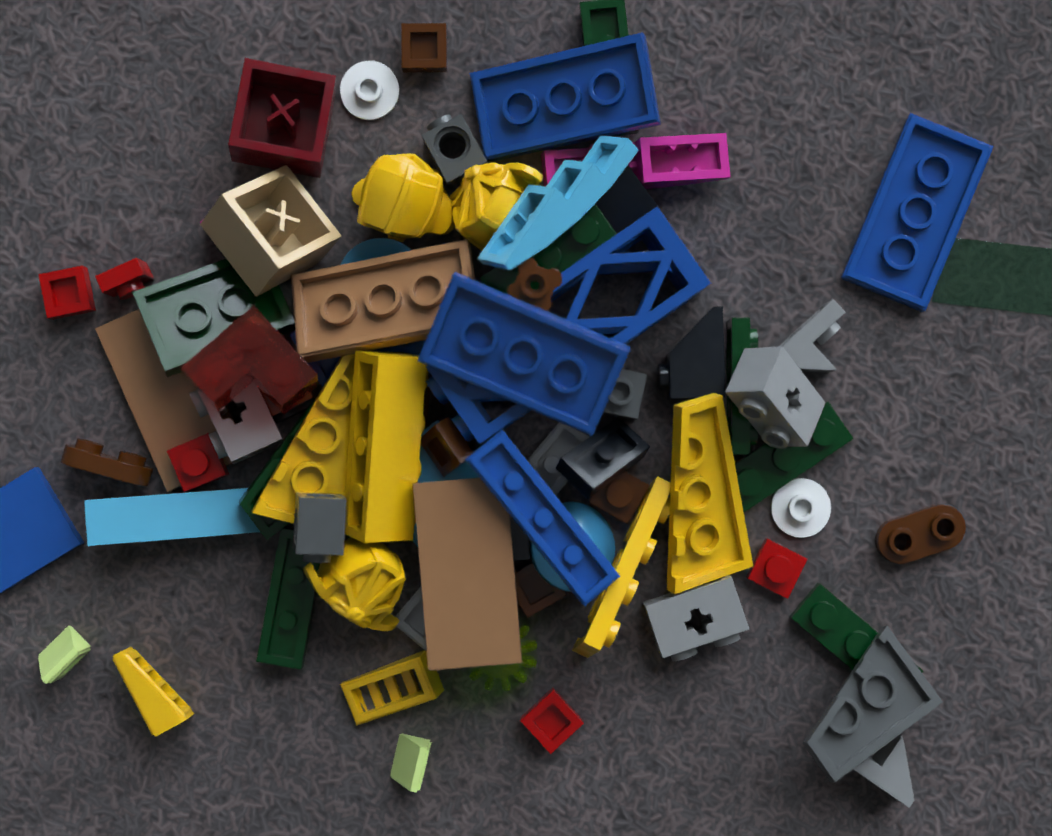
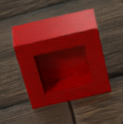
[95,258,154,300]
[38,265,96,320]
[167,433,229,492]
[746,538,808,599]
[520,688,584,754]

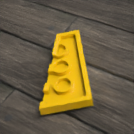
[252,354,355,524]
[667,393,753,594]
[572,476,671,658]

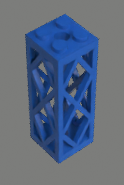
[425,206,711,445]

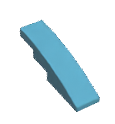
[477,135,639,270]
[84,488,260,546]

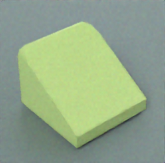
[38,625,91,684]
[390,734,431,793]

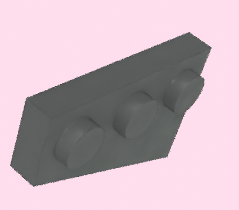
[802,626,943,783]

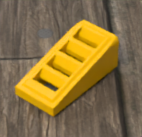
[112,647,194,737]
[340,650,444,726]

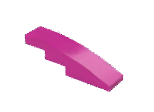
[541,133,731,189]

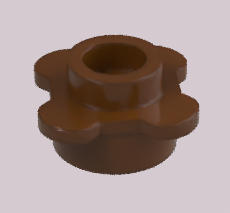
[507,258,562,311]

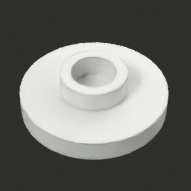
[340,61,399,120]
[771,478,831,538]

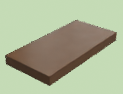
[291,239,475,364]
[95,309,238,492]
[413,478,522,671]

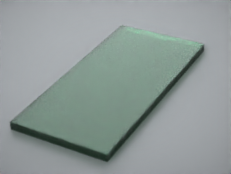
[932,238,1052,316]

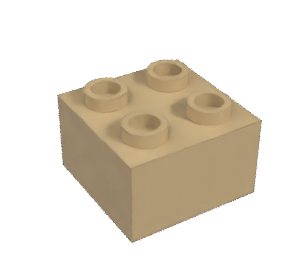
[200,165,342,297]

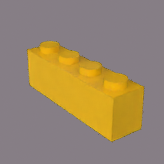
[345,351,429,543]

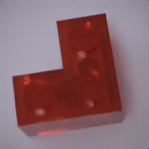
[181,305,319,415]

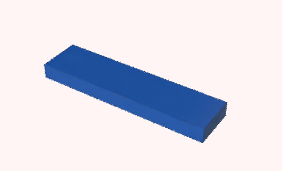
[465,430,620,606]

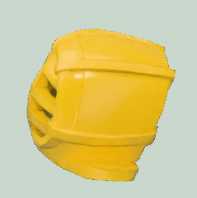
[351,153,455,242]
[449,162,543,251]
[303,537,406,631]

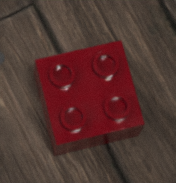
[228,58,336,178]

